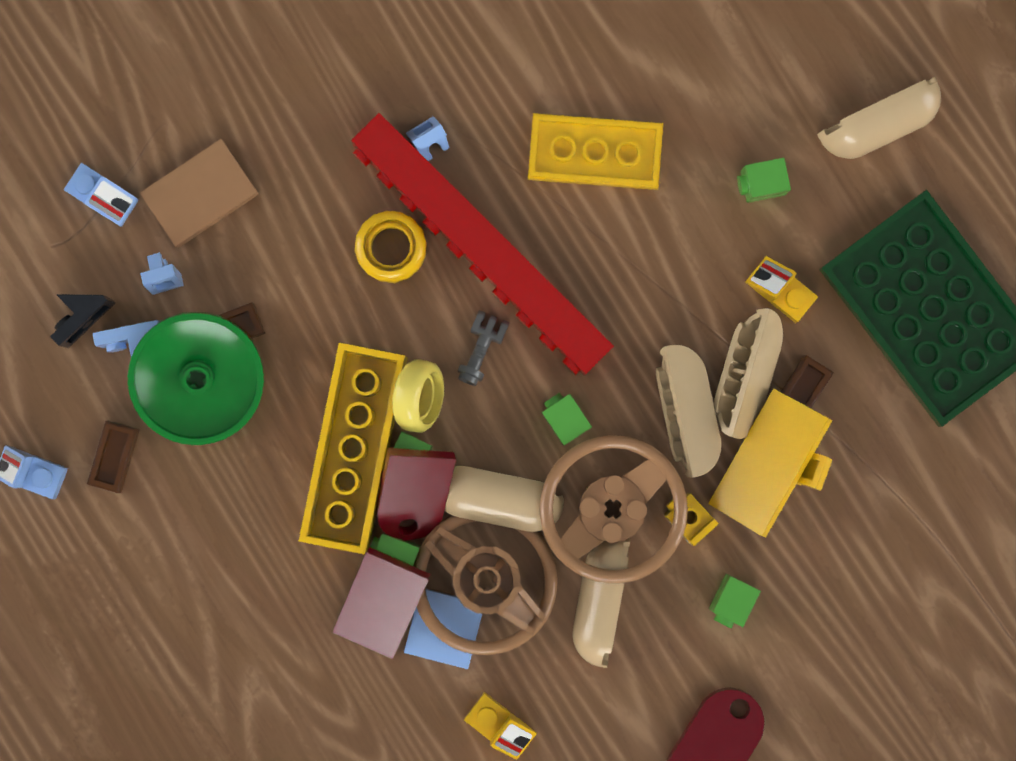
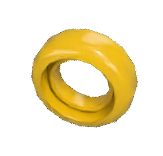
[354,211,427,283]

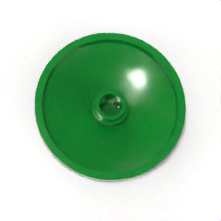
[128,312,264,445]

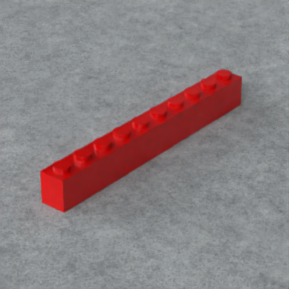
[351,113,614,376]

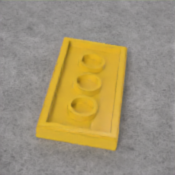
[528,113,663,190]
[708,388,833,538]

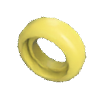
[392,359,444,433]

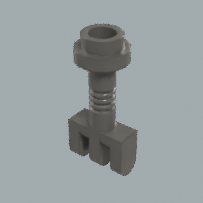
[458,310,510,386]

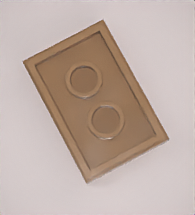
[140,138,259,248]

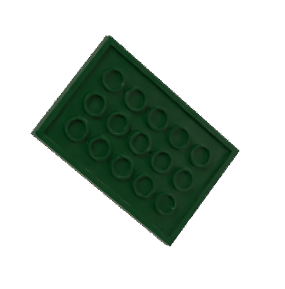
[819,189,1016,427]

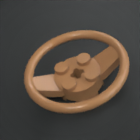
[540,435,688,584]
[414,515,558,655]

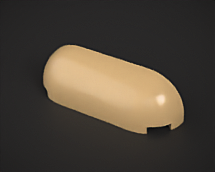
[817,77,941,159]
[713,308,783,439]
[656,345,721,478]
[444,466,564,532]
[572,538,630,668]

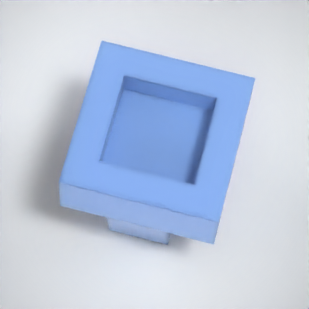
[406,116,449,161]
[140,252,184,295]

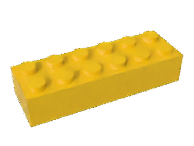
[298,343,408,555]

